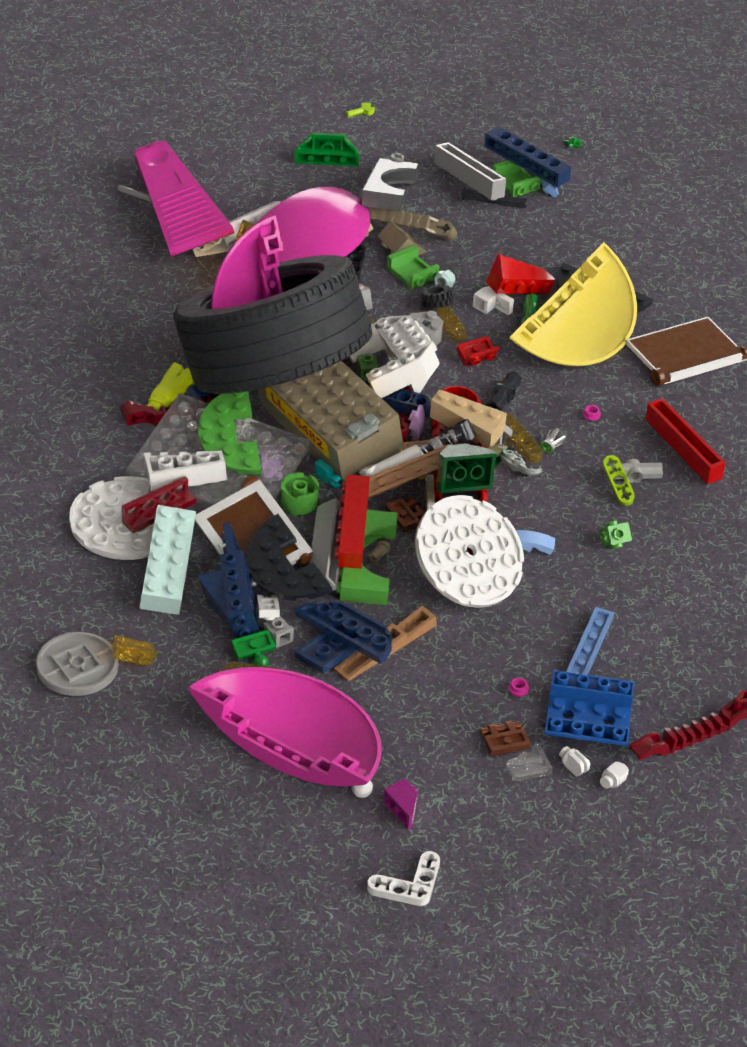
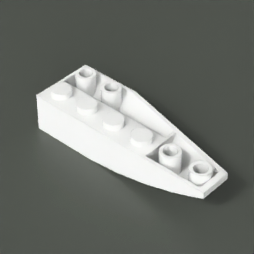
[192,201,280,257]

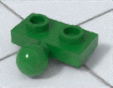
[230,629,276,668]

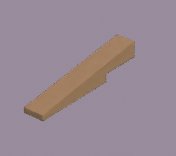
[334,606,437,681]

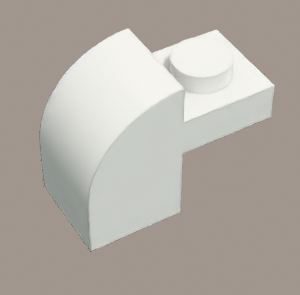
[473,286,514,315]

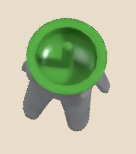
[540,428,566,453]

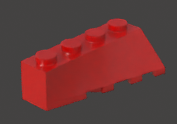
[486,253,555,294]

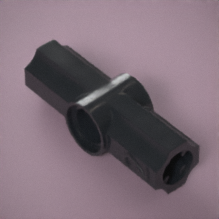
[486,371,522,411]

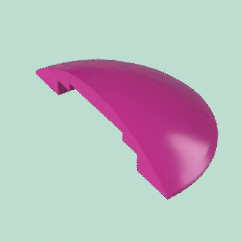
[259,187,370,262]
[211,215,283,309]
[189,667,382,786]

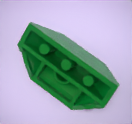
[294,133,360,167]

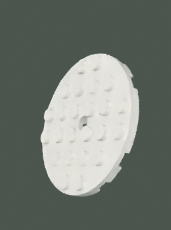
[69,476,167,560]
[415,495,524,608]

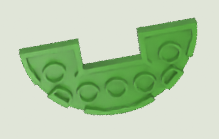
[198,391,262,475]

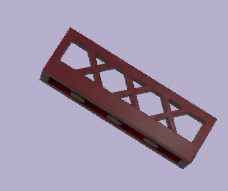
[121,476,196,533]

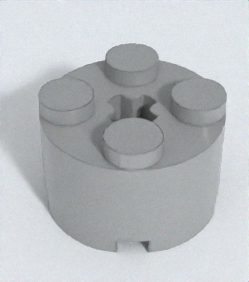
[410,311,443,347]

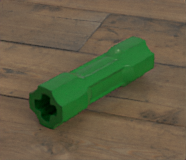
[520,293,539,326]

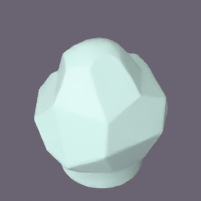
[434,270,455,288]

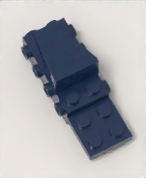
[198,522,260,639]

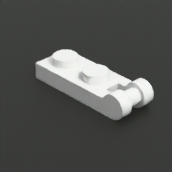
[257,595,280,620]

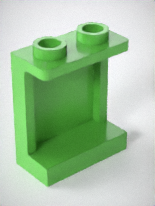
[492,160,541,197]
[387,245,439,289]

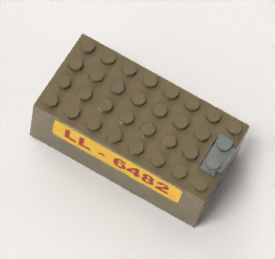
[257,361,404,484]

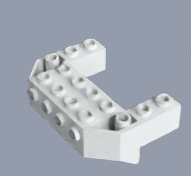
[348,315,439,398]

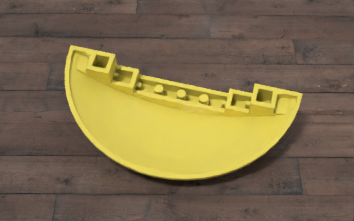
[509,242,637,366]

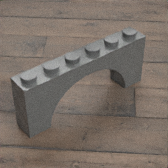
[359,158,418,211]

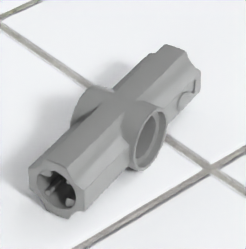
[605,459,663,483]

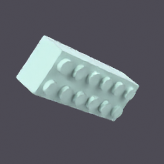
[140,505,196,614]

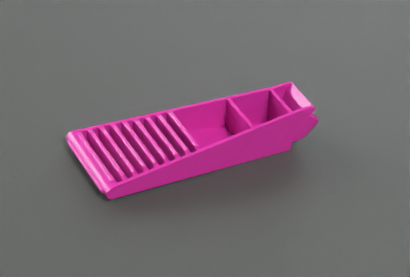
[134,141,235,257]

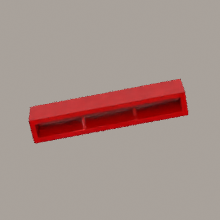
[645,398,726,484]
[335,475,370,569]

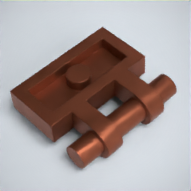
[385,496,426,532]
[479,721,531,756]

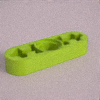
[603,455,635,506]

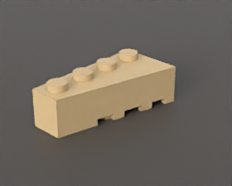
[430,389,507,448]

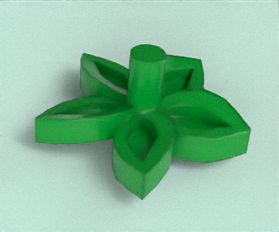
[563,136,582,148]

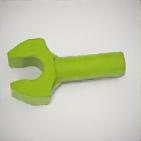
[346,103,375,117]

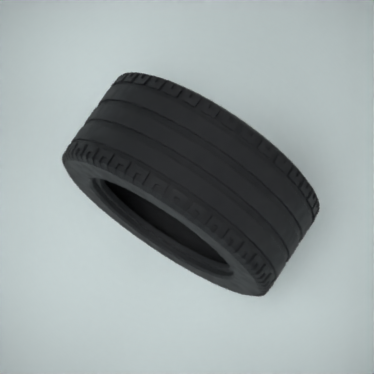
[173,255,373,394]

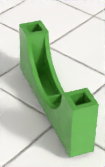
[337,510,398,605]

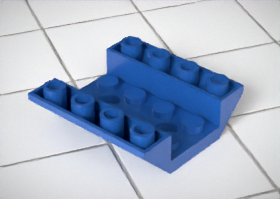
[545,670,635,746]

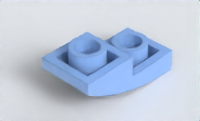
[516,530,555,555]

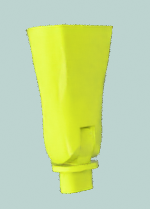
[146,362,195,412]

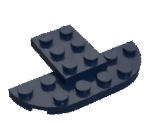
[295,600,392,674]

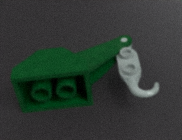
[436,444,542,493]

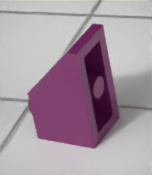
[383,779,418,829]

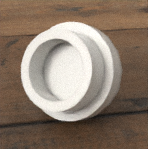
[352,781,373,798]

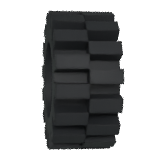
[421,285,453,309]

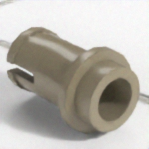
[367,540,391,564]

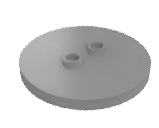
[36,632,119,696]

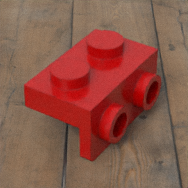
[456,336,500,366]

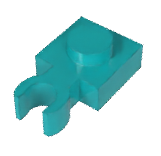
[315,459,342,489]

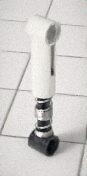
[359,419,477,476]

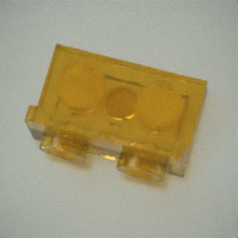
[112,635,157,666]

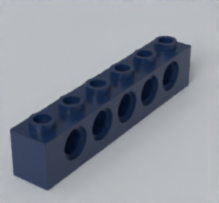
[484,126,572,188]

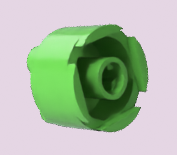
[280,472,319,516]

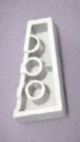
[144,451,227,492]

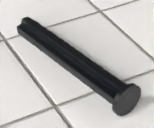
[462,187,528,209]

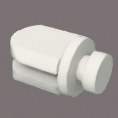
[559,746,590,776]
[600,762,629,789]

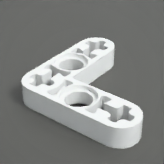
[367,851,440,906]

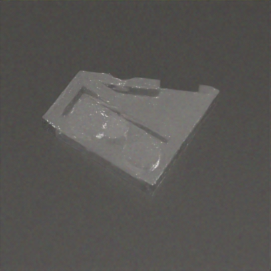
[505,744,553,781]

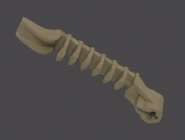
[367,207,457,241]

